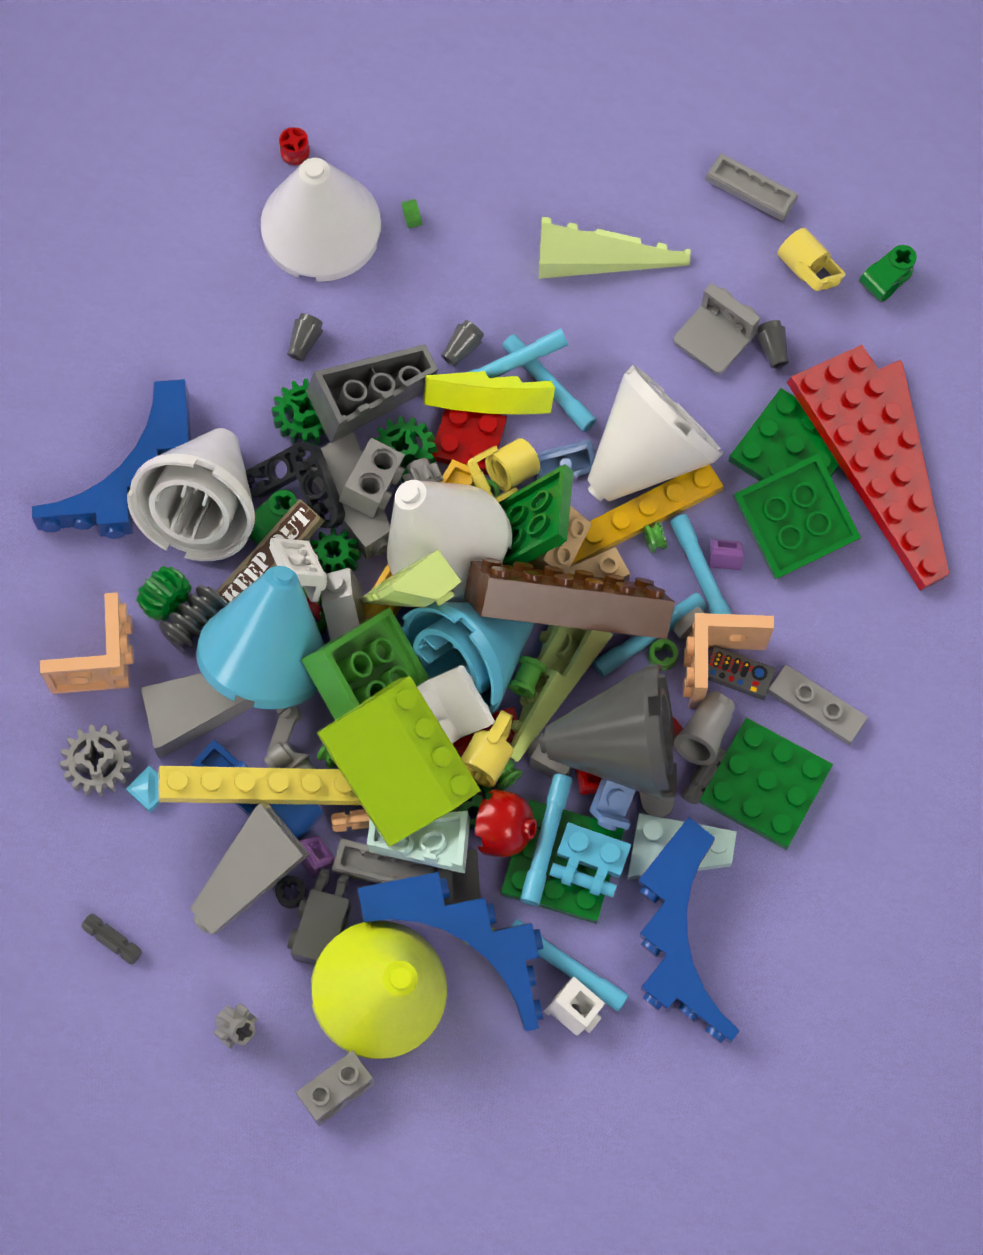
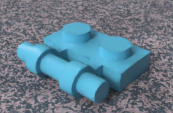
[549,822,631,898]

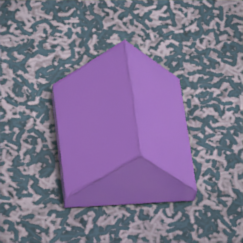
[709,539,744,570]
[300,835,335,879]

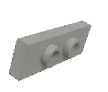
[705,153,799,222]
[767,664,868,746]
[332,838,437,884]

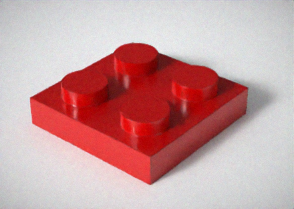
[431,408,507,475]

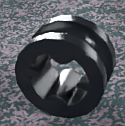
[275,876,306,909]

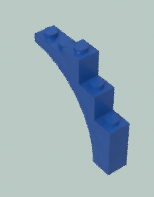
[32,379,191,539]
[638,817,740,1043]
[357,872,543,1031]

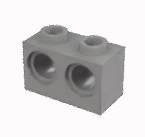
[339,438,405,518]
[296,1050,375,1126]

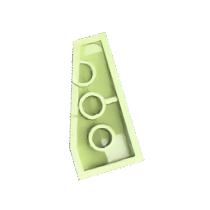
[360,549,461,608]

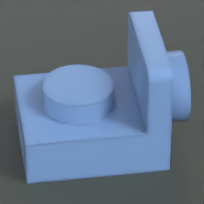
[589,778,636,831]

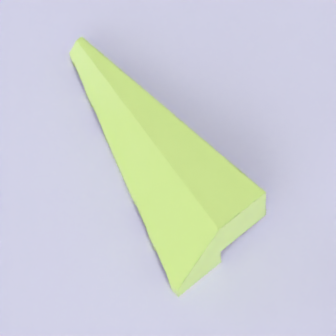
[539,217,691,279]
[510,625,613,762]

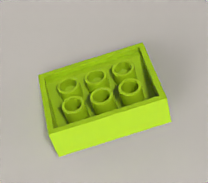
[317,676,481,847]

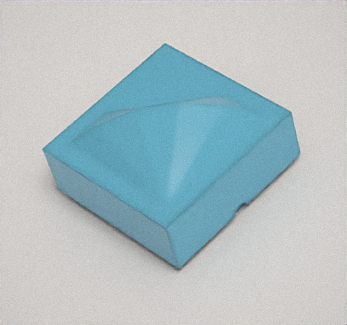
[126,766,161,813]

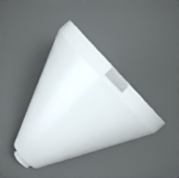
[261,158,381,282]
[587,365,723,502]
[127,428,255,561]
[387,480,512,602]

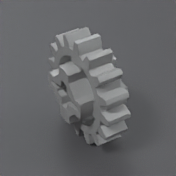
[59,725,133,797]

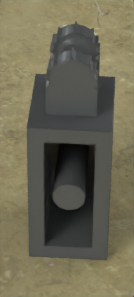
[287,868,351,966]

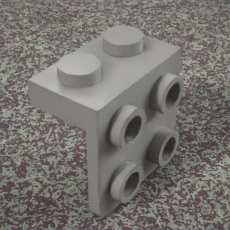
[673,283,760,375]

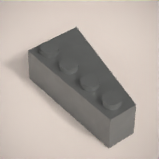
[306,344,438,443]

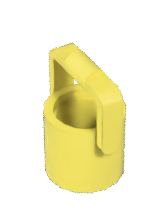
[777,228,846,291]
[468,438,540,503]
[461,710,514,787]

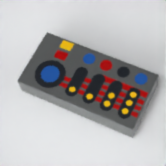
[708,646,776,700]

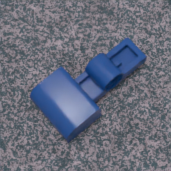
[191,740,323,841]

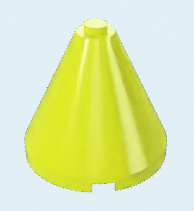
[311,921,447,1059]

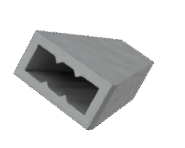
[303,432,390,559]
[141,673,255,758]
[190,803,310,935]

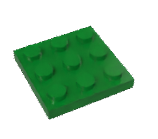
[728,388,840,481]
[732,453,861,580]
[499,464,574,566]
[699,718,833,850]
[501,799,624,924]

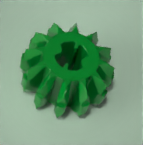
[310,528,361,574]
[136,566,192,621]

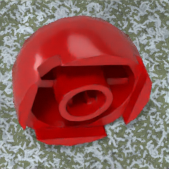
[475,789,537,857]

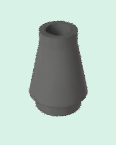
[287,313,323,361]
[441,320,484,367]
[756,320,789,368]

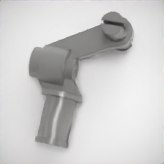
[264,705,315,769]

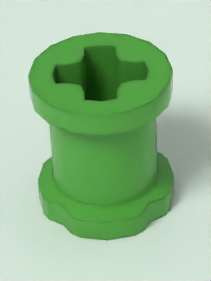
[508,656,547,698]

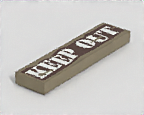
[216,499,325,603]

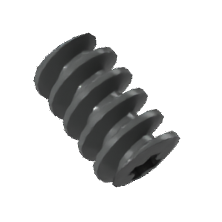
[159,585,228,654]

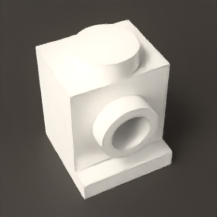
[543,976,605,1036]

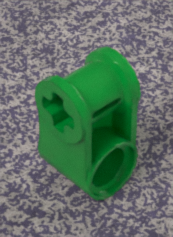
[859,245,917,302]
[249,490,297,545]

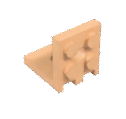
[40,592,134,694]
[683,613,774,709]

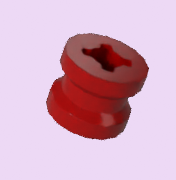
[279,127,310,166]

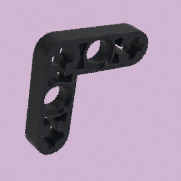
[246,442,345,529]

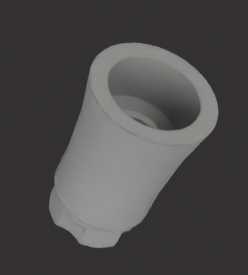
[674,691,735,765]

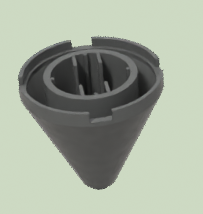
[540,664,677,799]

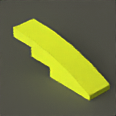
[423,371,555,415]

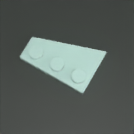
[367,811,470,873]
[627,813,737,880]

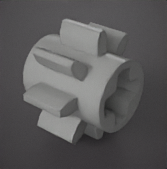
[402,458,443,482]
[213,1003,258,1049]

